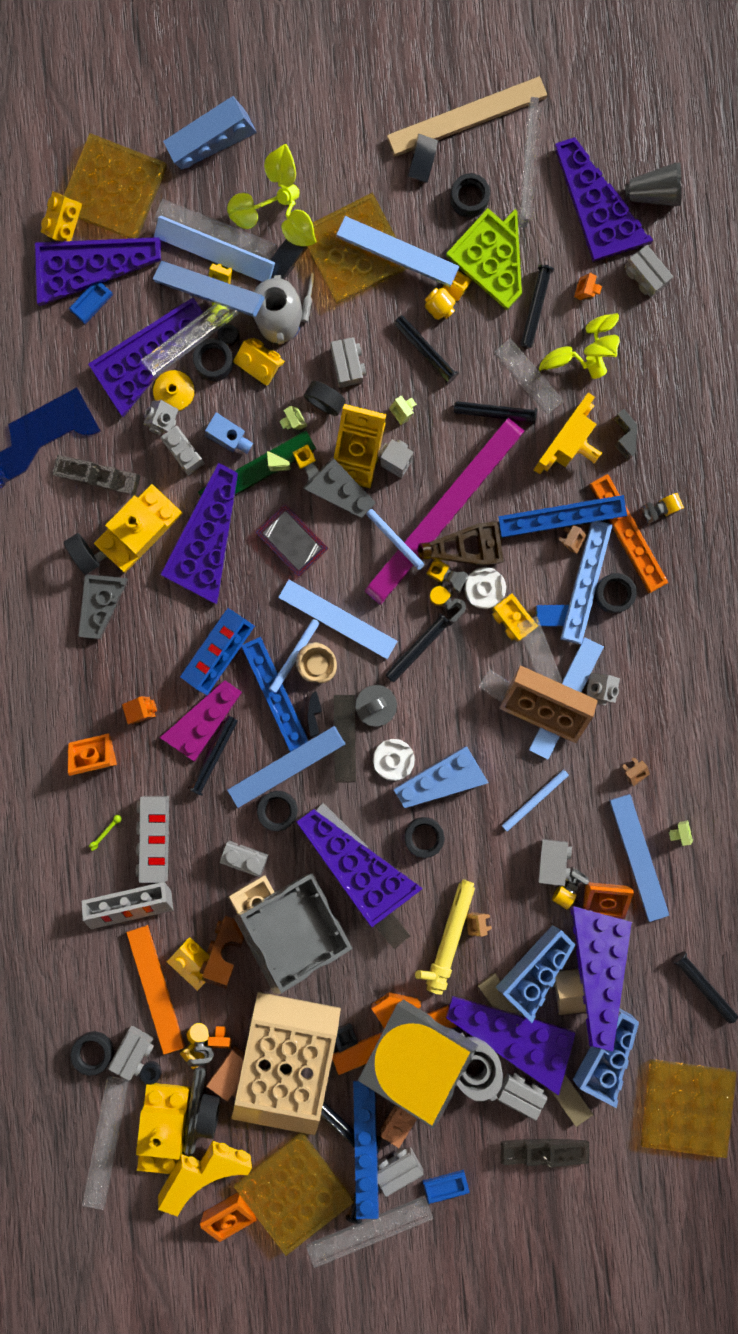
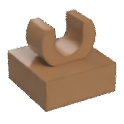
[559,525,586,554]
[623,758,650,787]
[466,912,492,937]

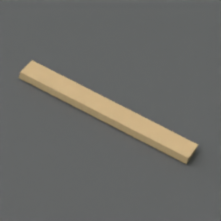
[387,76,547,157]

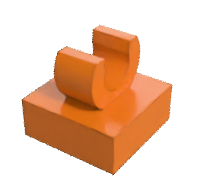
[574,273,602,300]
[208,1026,232,1049]

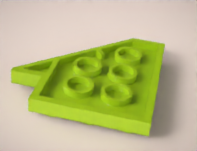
[446,208,522,310]

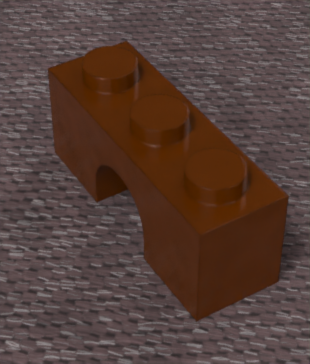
[200,916,245,989]

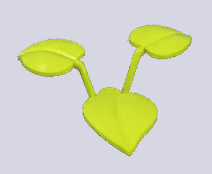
[227,144,317,246]
[539,313,620,379]

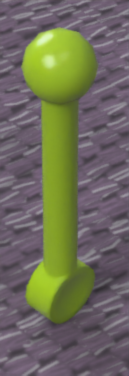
[89,815,122,851]

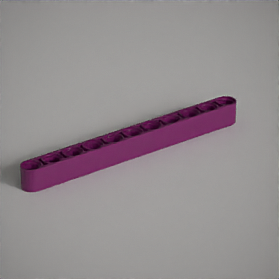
[364,418,525,605]

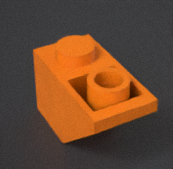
[122,696,157,725]
[371,992,421,1029]

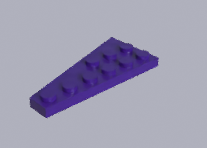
[570,906,632,1052]

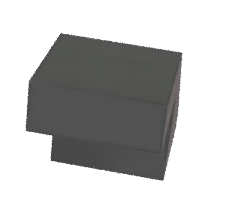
[614,409,637,461]

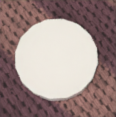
[464,567,506,609]
[373,739,415,781]

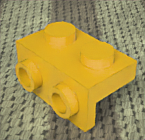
[41,191,82,242]
[233,338,285,386]
[492,593,538,642]
[167,938,210,991]

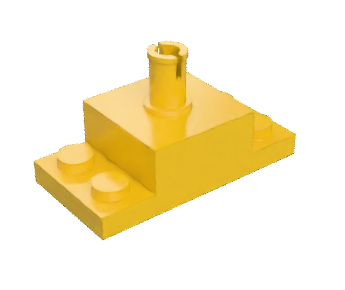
[534,393,602,474]
[334,404,386,488]
[94,484,183,573]
[136,1083,190,1174]

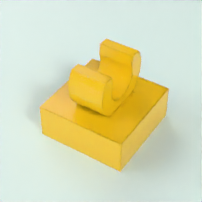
[209,264,232,284]

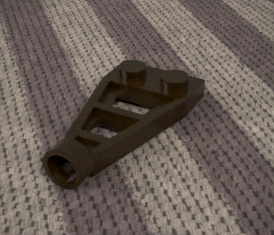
[418,521,504,566]

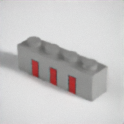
[136,796,169,883]
[82,882,173,929]

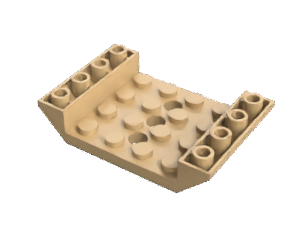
[232,992,341,1135]

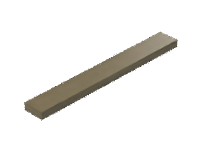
[478,973,593,1127]

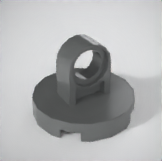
[355,685,397,727]

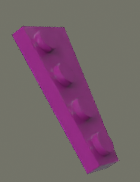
[160,680,242,761]

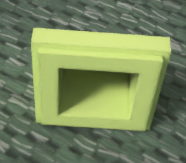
[267,451,291,471]

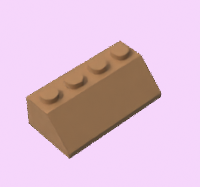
[499,665,598,743]

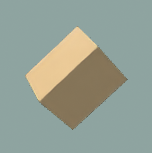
[229,875,274,914]
[555,969,586,1015]

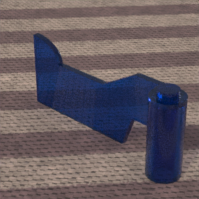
[0,387,101,489]

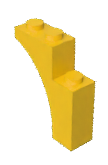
[158,1141,252,1217]

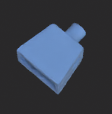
[205,413,253,454]

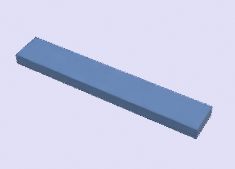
[153,261,265,317]
[228,726,345,808]
[609,794,670,922]

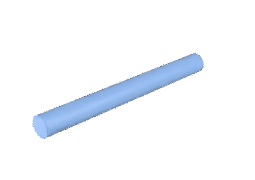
[366,509,424,570]
[269,619,320,693]
[501,769,569,831]

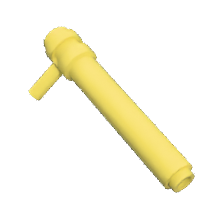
[415,879,475,995]

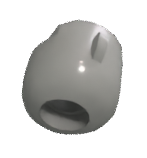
[253,275,302,344]
[456,1032,503,1101]

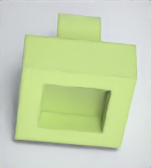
[389,396,417,425]
[279,406,307,430]
[669,820,693,846]

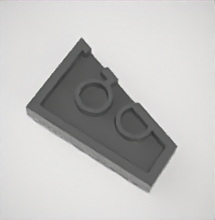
[303,458,376,518]
[78,574,128,639]

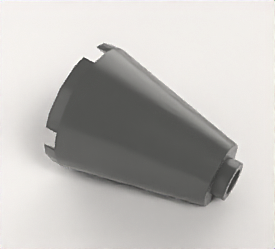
[625,162,682,207]

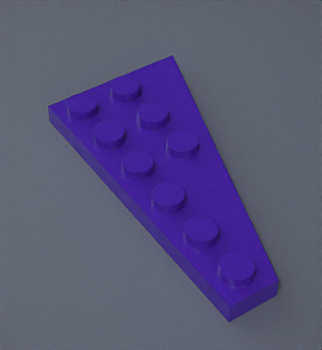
[554,137,653,262]
[35,237,161,307]
[89,297,205,417]
[161,463,238,604]
[296,809,423,927]
[446,996,576,1095]

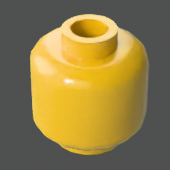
[425,288,455,320]

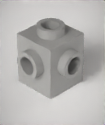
[143,400,179,435]
[587,673,620,706]

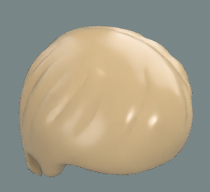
[296,642,337,683]

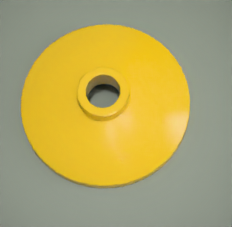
[153,370,195,411]

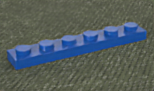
[498,495,627,538]
[242,637,309,752]
[353,1081,379,1219]

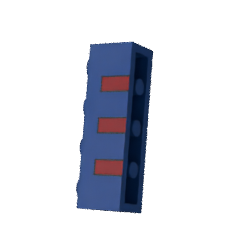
[180,608,255,695]

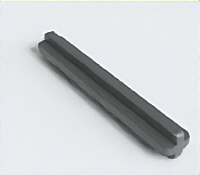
[183,1067,206,1154]

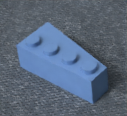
[163,96,257,170]
[393,746,488,808]
[495,925,575,1023]
[573,1008,639,1108]

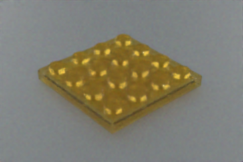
[64,133,167,239]
[308,192,407,304]
[641,1059,737,1158]
[234,1133,354,1256]

